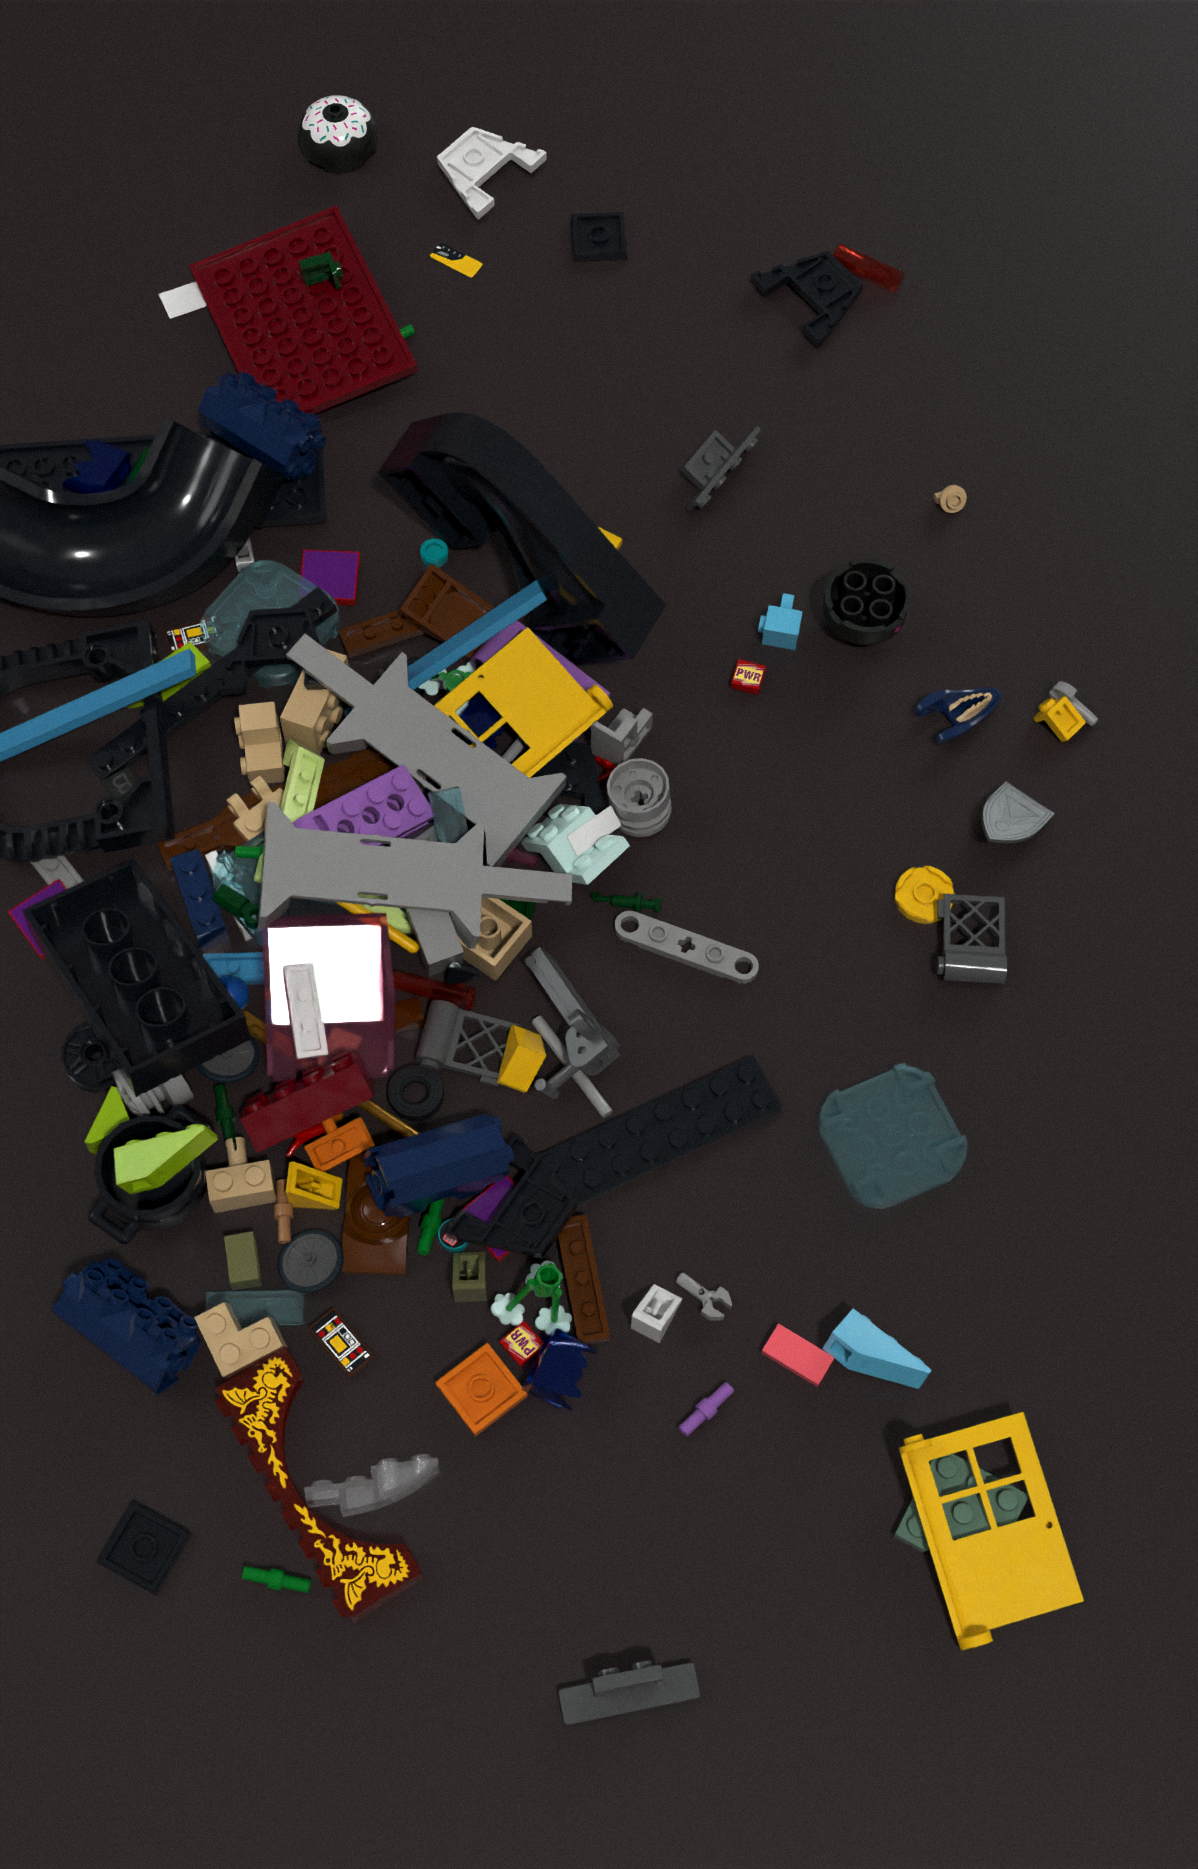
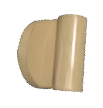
[933,485,967,513]

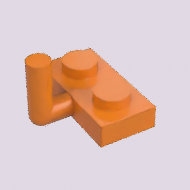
[304,1113,375,1172]

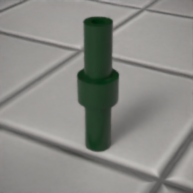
[213,1084,236,1147]

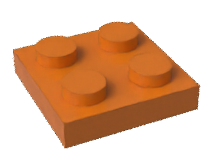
[435,1343,528,1437]

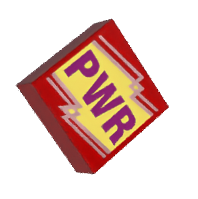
[730,659,766,695]
[499,1321,545,1368]

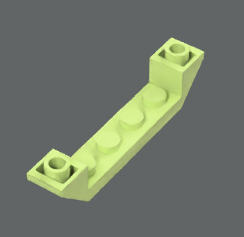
[254,738,325,884]

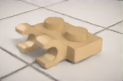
[226,776,284,847]

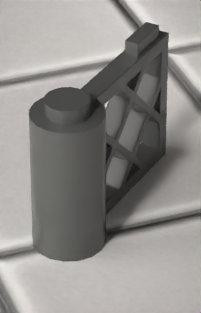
[936,894,1007,984]
[415,1000,520,1088]

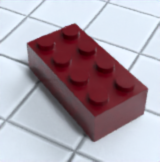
[240,1051,375,1153]

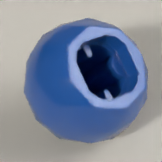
[219,975,250,1009]

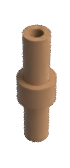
[274,1179,293,1244]

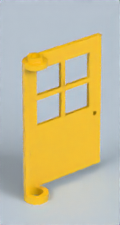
[434,627,613,778]
[899,1412,1084,1650]

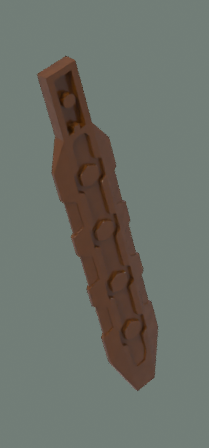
[157,719,496,871]

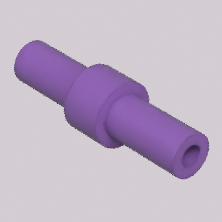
[678,1382,734,1437]

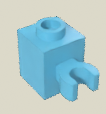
[758,593,803,650]

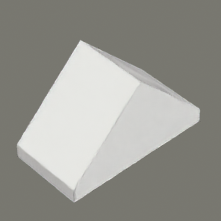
[631,1284,683,1343]

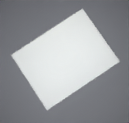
[159,282,207,319]

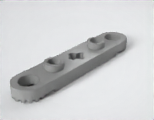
[614,911,759,984]

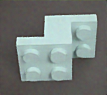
[521,804,630,885]

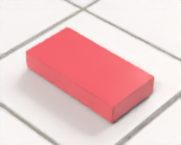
[761,1323,834,1387]

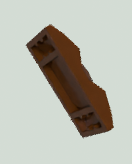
[399,564,495,662]
[341,1150,410,1276]

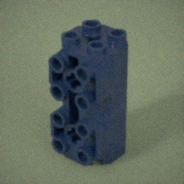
[198,371,327,480]
[363,1114,514,1218]
[51,1258,201,1396]

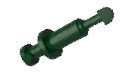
[591,892,662,913]

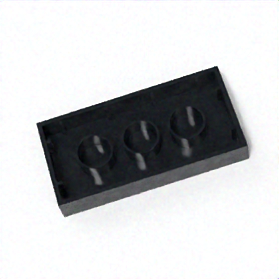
[22,858,251,1097]

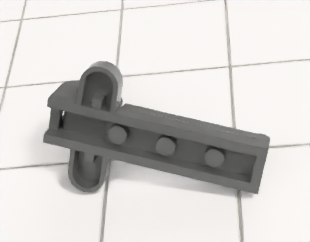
[525,947,621,1099]

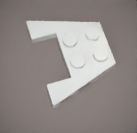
[437,127,547,220]

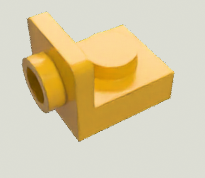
[1033,696,1086,742]

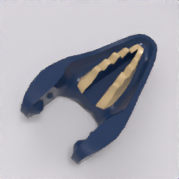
[915,687,1002,745]

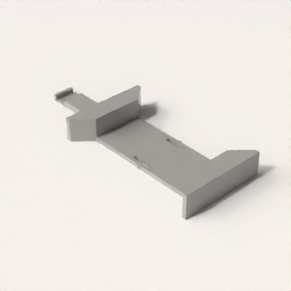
[286,634,567,867]
[257,802,572,949]

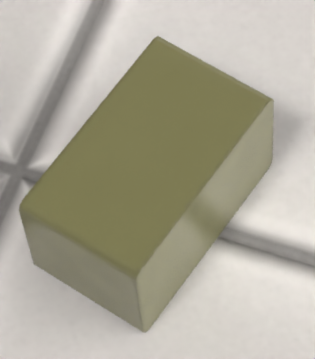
[224,1231,262,1291]

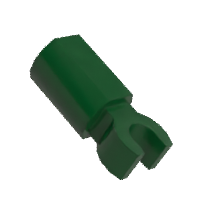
[213,884,259,930]

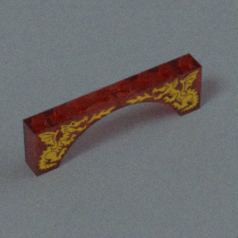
[215,1346,423,1623]

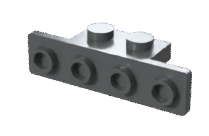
[680,426,761,512]
[559,1661,700,1725]

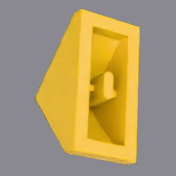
[497,1025,546,1093]
[286,1161,342,1210]

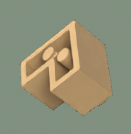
[234,701,285,785]
[194,1302,288,1378]

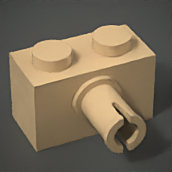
[206,1137,277,1213]

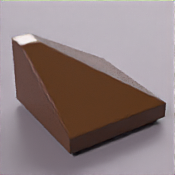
[389,997,425,1033]

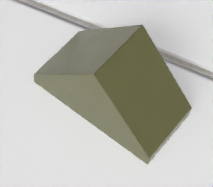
[452,1251,487,1302]

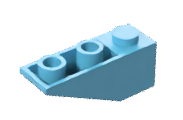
[822,1308,932,1389]

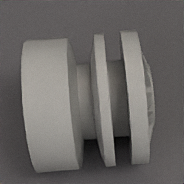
[607,758,672,837]
[111,1068,194,1117]

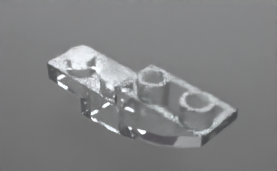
[304,1454,440,1517]

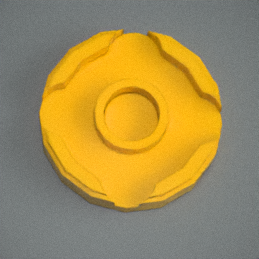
[895,866,955,924]

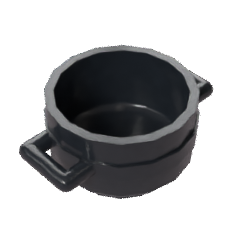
[88,1104,215,1245]

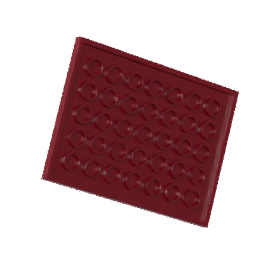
[189,205,418,414]

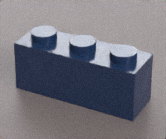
[170,849,230,951]

